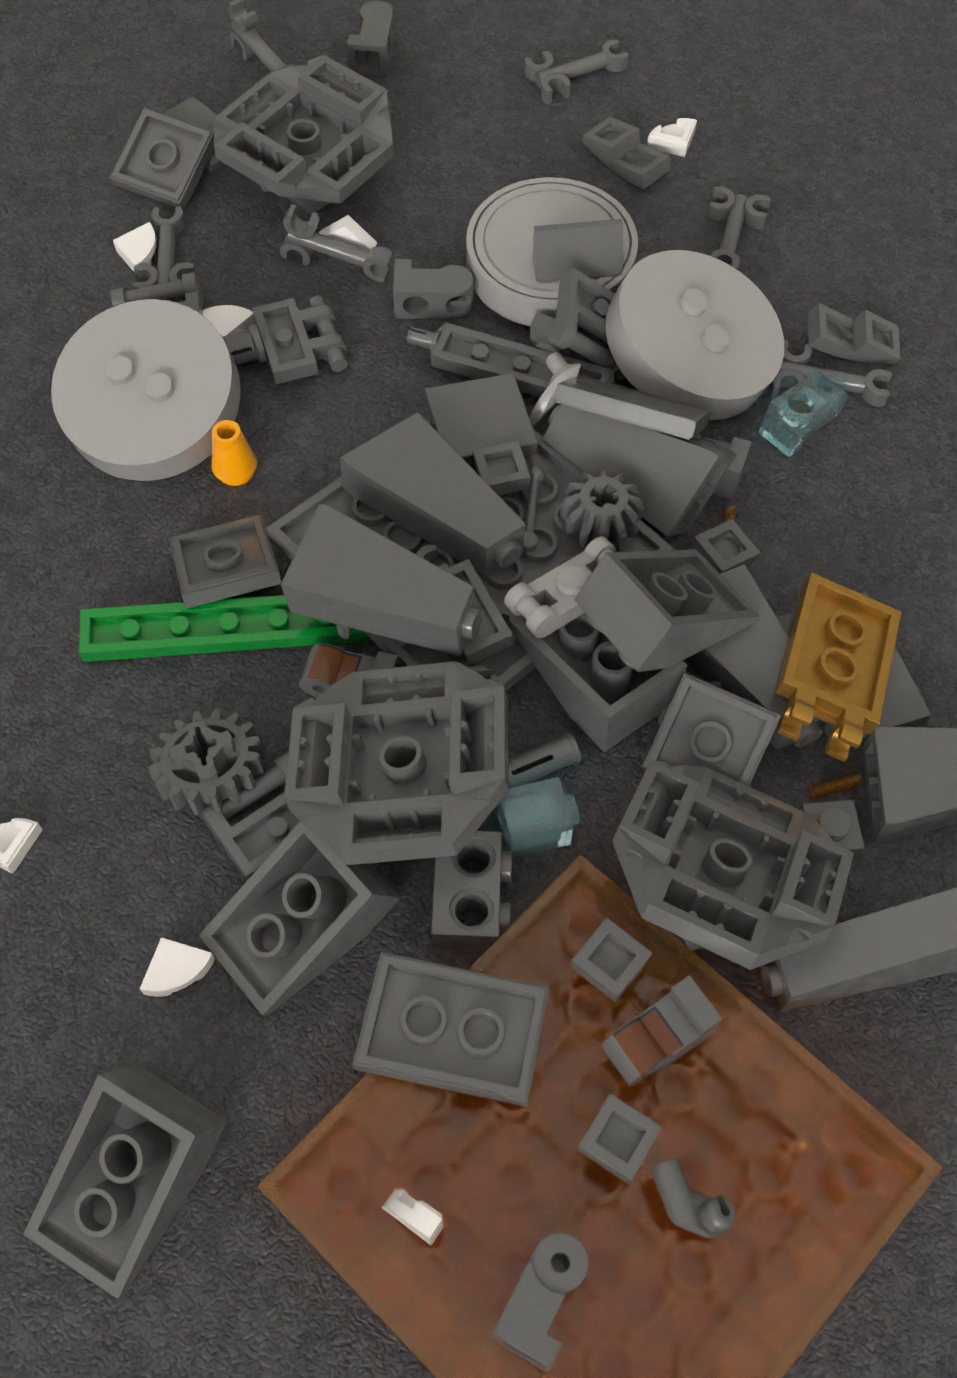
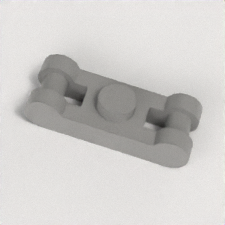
[504,536,616,638]

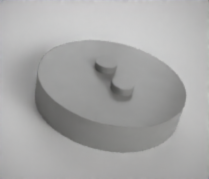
[466,177,638,326]
[605,250,784,420]
[51,299,241,481]

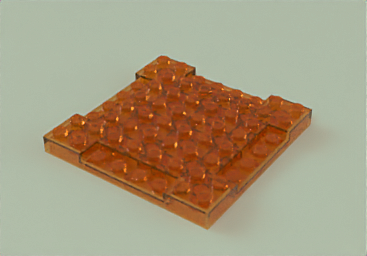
[257,854,943,1378]

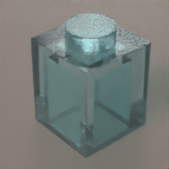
[497,777,580,858]

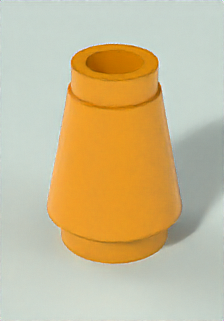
[211,420,257,486]

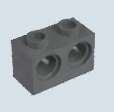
[431,831,512,953]

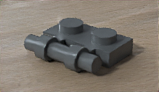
[252,296,348,384]

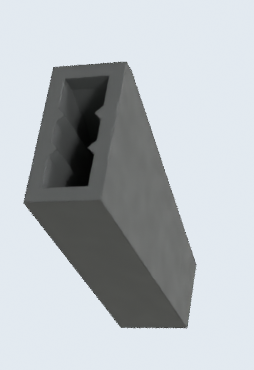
[542,404,737,537]
[340,412,526,576]
[281,504,482,657]
[685,564,826,750]
[862,726,957,843]
[760,887,957,1012]

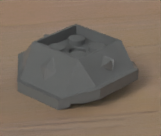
[214,55,394,214]
[284,661,509,865]
[612,760,854,970]

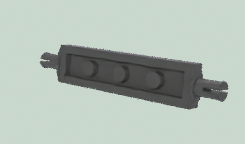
[407,322,639,398]

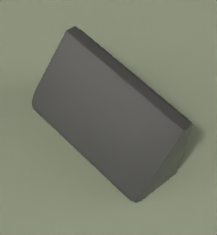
[532,219,623,282]

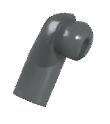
[650,1158,736,1238]

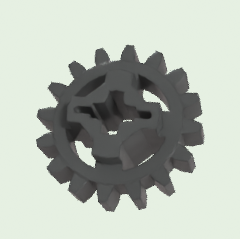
[148,709,265,815]

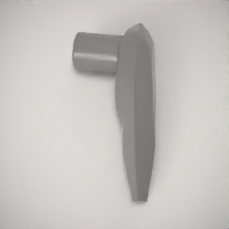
[529,352,581,428]

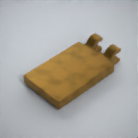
[775,572,902,762]

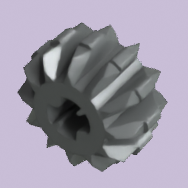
[560,468,644,549]

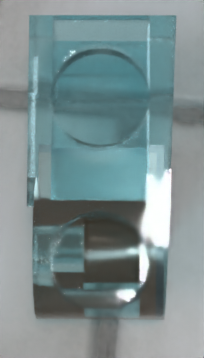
[759,372,848,457]

